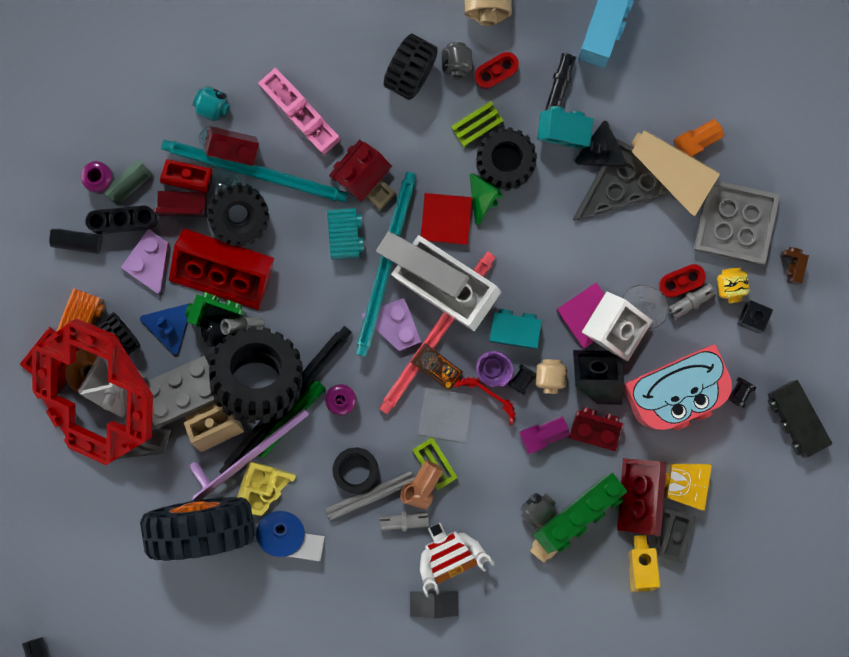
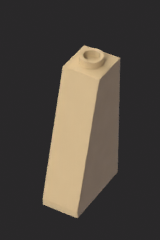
[631,130,721,216]

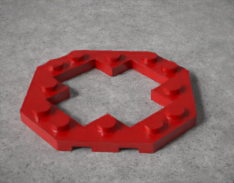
[32,318,153,465]

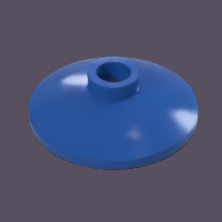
[256,511,305,557]

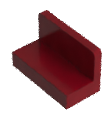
[154,191,207,217]

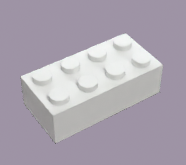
[391,235,502,332]

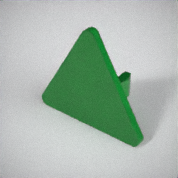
[469,173,503,225]

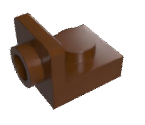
[780,247,809,285]

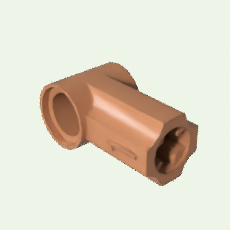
[400,460,444,510]

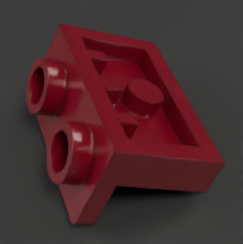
[569,407,625,451]

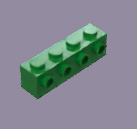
[533,472,628,554]

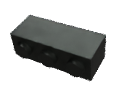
[768,380,833,458]

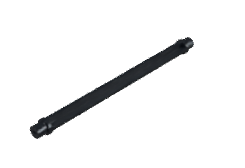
[219,325,352,474]

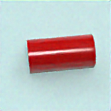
[160,159,213,193]

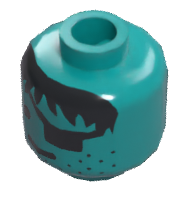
[193,86,230,121]

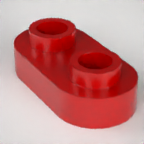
[474,52,519,89]
[658,264,706,298]

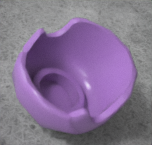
[476,351,514,387]

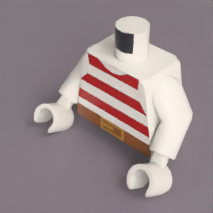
[419,522,494,597]

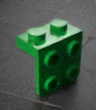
[185,292,246,328]

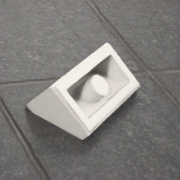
[277,529,325,561]

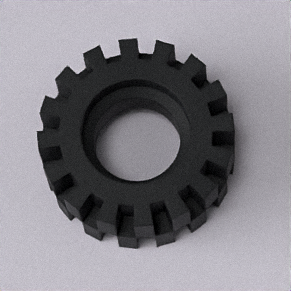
[98,312,140,355]

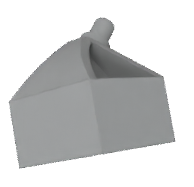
[77,356,147,418]

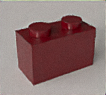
[204,126,259,166]

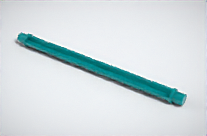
[161,139,348,203]
[356,172,416,357]

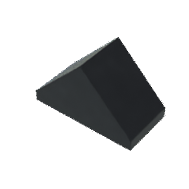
[410,591,458,619]

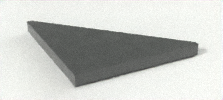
[573,139,671,221]

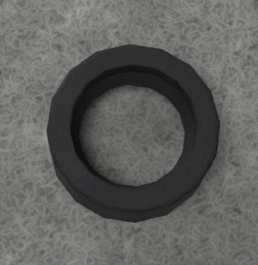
[332,447,379,493]

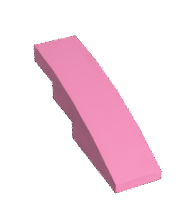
[258,67,341,155]

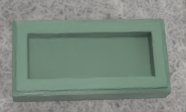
[103,159,153,206]

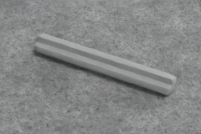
[325,472,415,520]

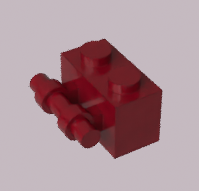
[329,139,392,202]

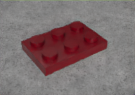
[617,458,667,536]

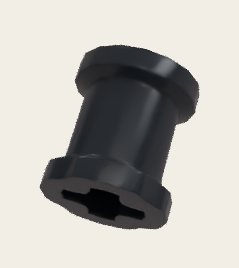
[507,364,536,396]
[728,377,757,408]

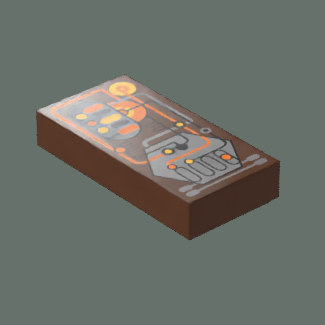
[411,343,463,391]

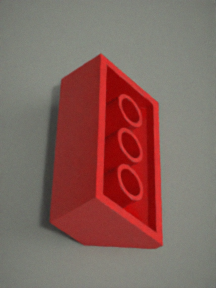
[169,228,275,310]

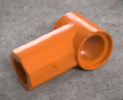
[673,118,725,157]

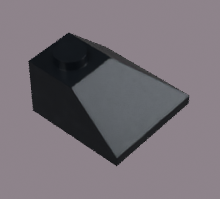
[573,350,624,405]

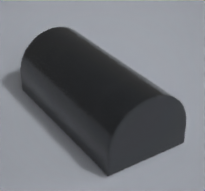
[49,229,103,254]

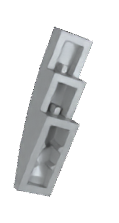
[376,231,469,299]

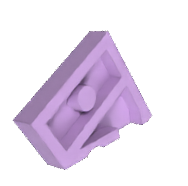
[121,229,169,295]
[361,298,421,351]

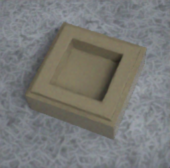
[366,179,396,211]

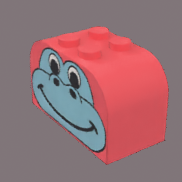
[623,344,732,430]

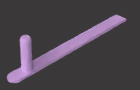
[190,409,309,502]

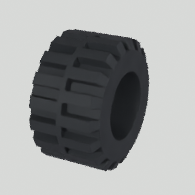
[383,33,438,100]
[476,127,537,191]

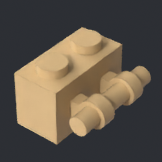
[184,403,244,452]

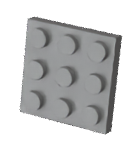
[694,180,780,265]

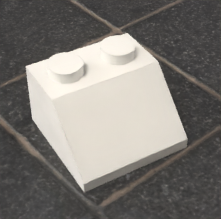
[582,292,652,362]

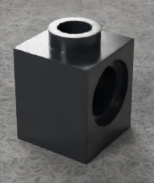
[737,300,773,334]

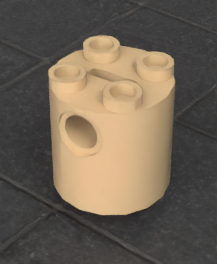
[464,0,512,26]

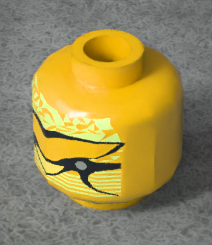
[717,267,750,303]

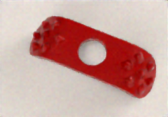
[454,377,516,425]

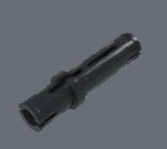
[545,53,576,110]

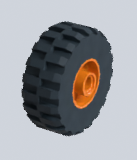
[140,497,255,561]

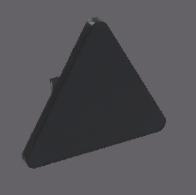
[575,121,627,167]

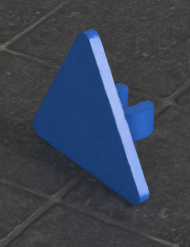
[140,304,188,355]

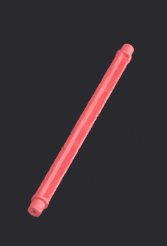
[379,251,496,414]

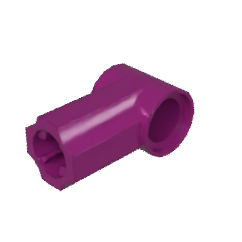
[518,416,571,454]

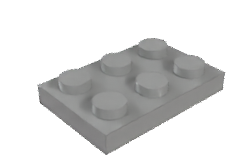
[145,356,215,429]

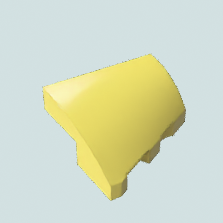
[237,461,296,516]

